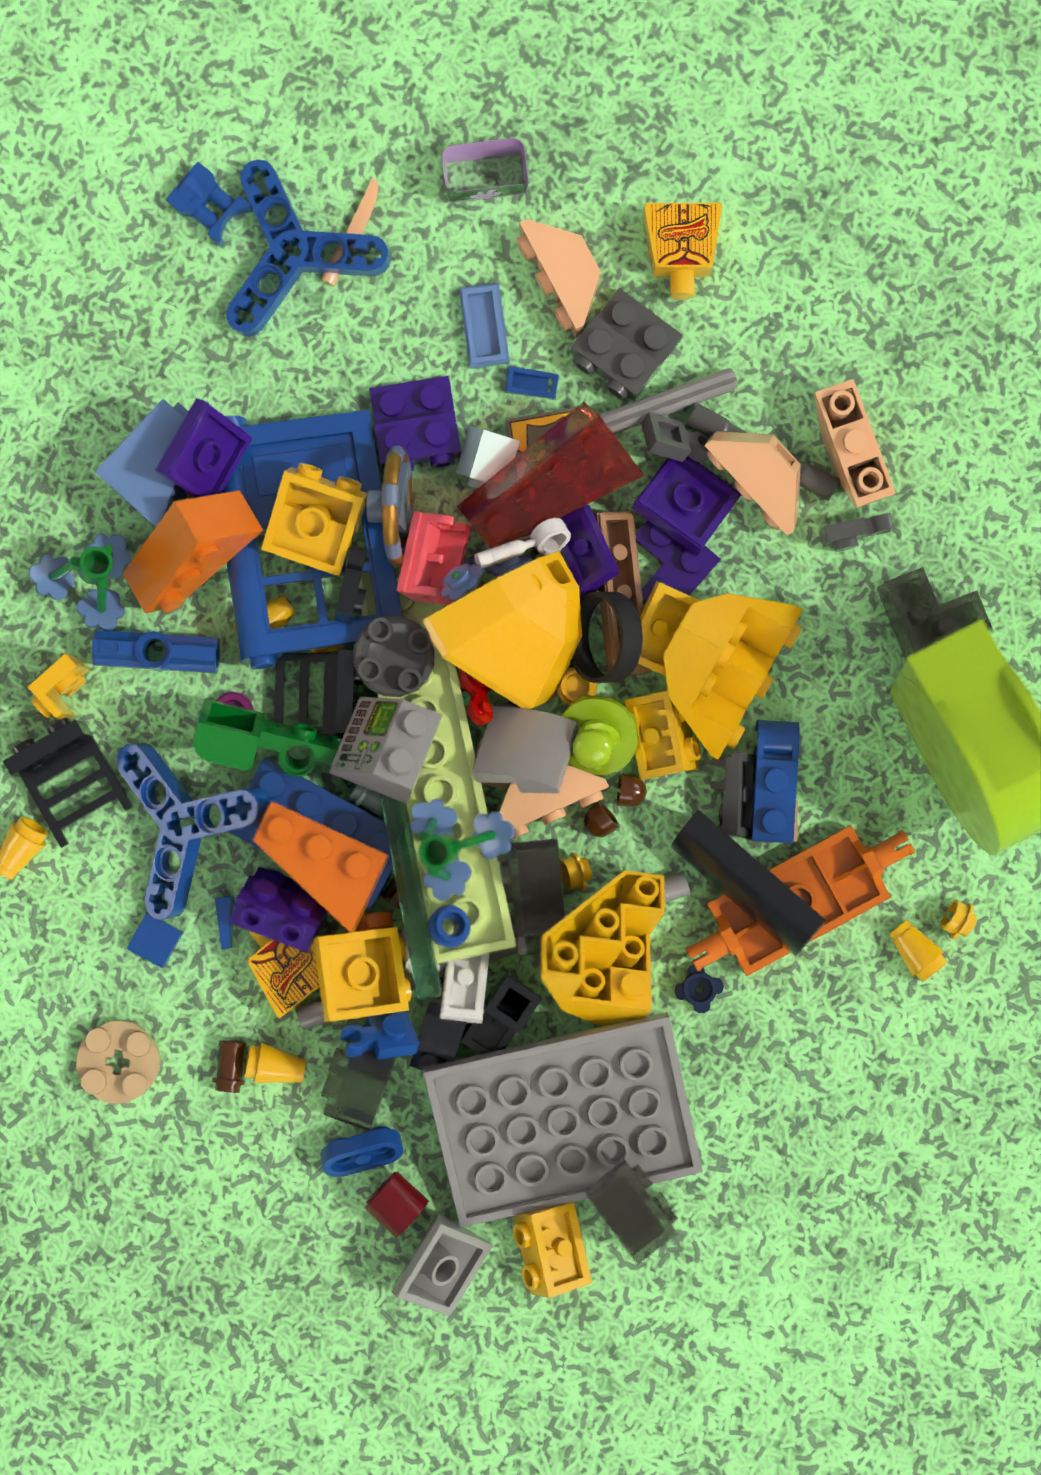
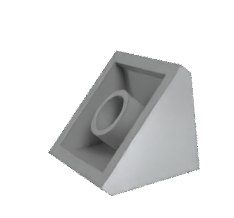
[392,1211,493,1316]

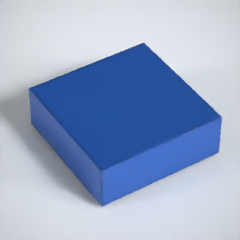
[126,912,184,968]

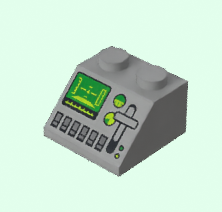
[329,697,442,804]

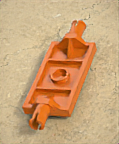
[685,825,915,976]

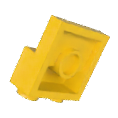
[261,463,367,576]
[313,927,412,1023]

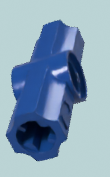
[92,630,221,674]

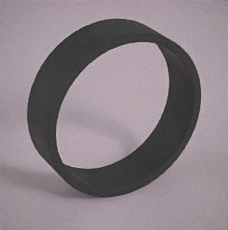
[571,591,643,683]

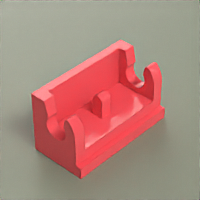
[396,511,471,605]

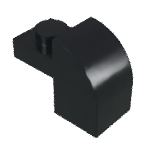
[460,973,542,1054]
[409,976,467,1070]

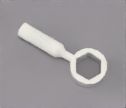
[474,518,571,569]

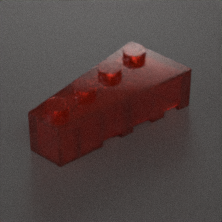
[456,402,645,549]

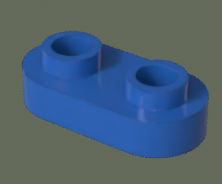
[320,1126,404,1177]

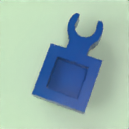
[340,1011,420,1060]

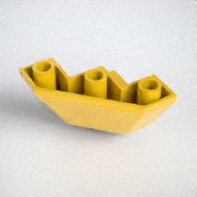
[422,551,582,710]
[663,593,803,760]
[540,870,665,1026]

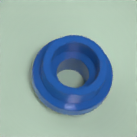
[428,905,470,948]

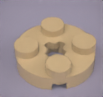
[76,1020,161,1104]

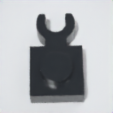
[335,546,367,624]

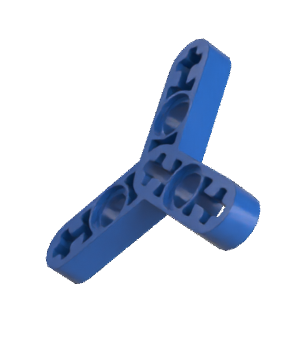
[226,159,391,336]
[117,743,269,920]

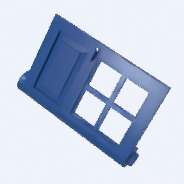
[222,410,402,670]

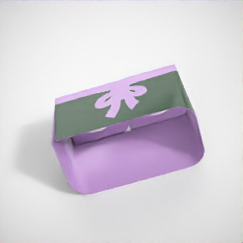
[442,138,529,203]

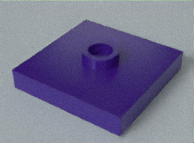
[155,397,252,498]
[631,456,741,555]

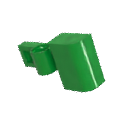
[193,698,344,777]

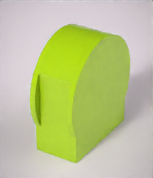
[889,619,1041,856]

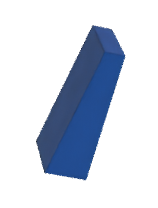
[504,366,559,400]
[215,896,234,950]

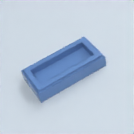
[459,283,510,369]

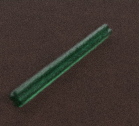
[379,793,442,1000]

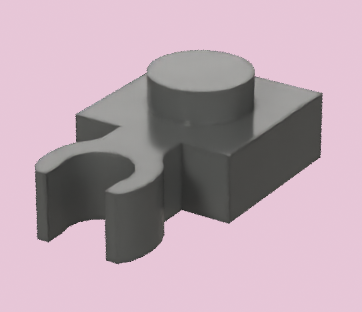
[641,412,710,463]
[819,513,894,552]

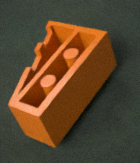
[122,490,263,613]
[253,802,390,933]

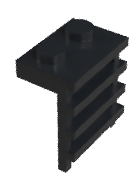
[274,650,364,736]
[3,718,133,848]

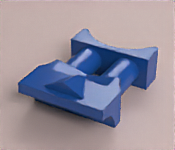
[166,162,253,247]

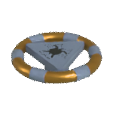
[366,445,413,567]

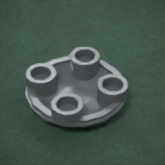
[353,615,435,697]

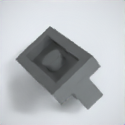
[710,752,756,836]

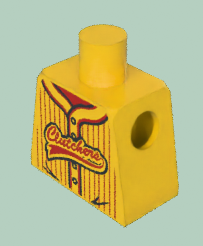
[643,203,722,300]
[247,930,320,1019]

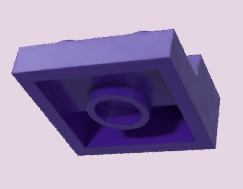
[369,376,461,471]
[230,866,329,953]

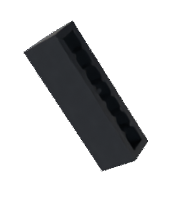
[671,809,826,957]

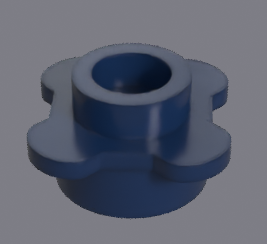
[675,965,724,1013]

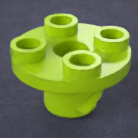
[562,695,639,775]

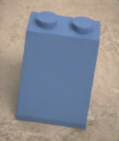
[95,399,188,527]

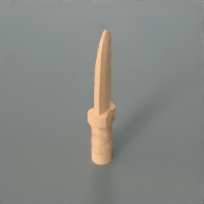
[320,179,378,287]

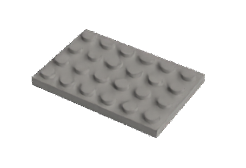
[423,1012,703,1228]

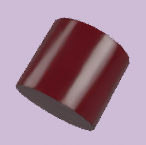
[364,1171,429,1238]

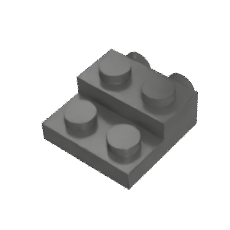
[570,288,684,402]

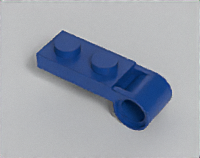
[750,720,800,843]

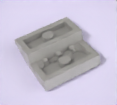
[472,706,579,793]

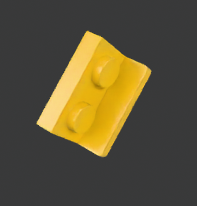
[638,581,700,676]
[28,653,89,720]
[624,690,701,780]
[513,1202,592,1298]

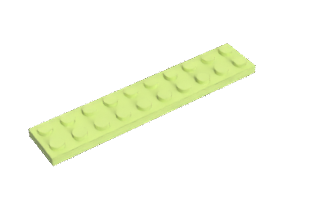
[359,561,517,965]

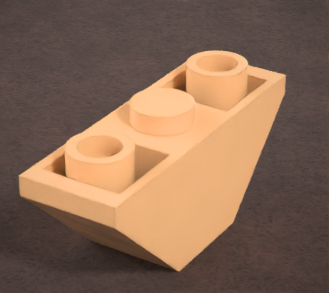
[516,219,600,338]
[814,379,896,508]
[705,431,801,536]
[499,765,609,841]

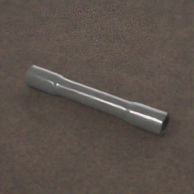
[686,403,840,501]

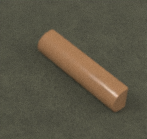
[594,512,651,677]

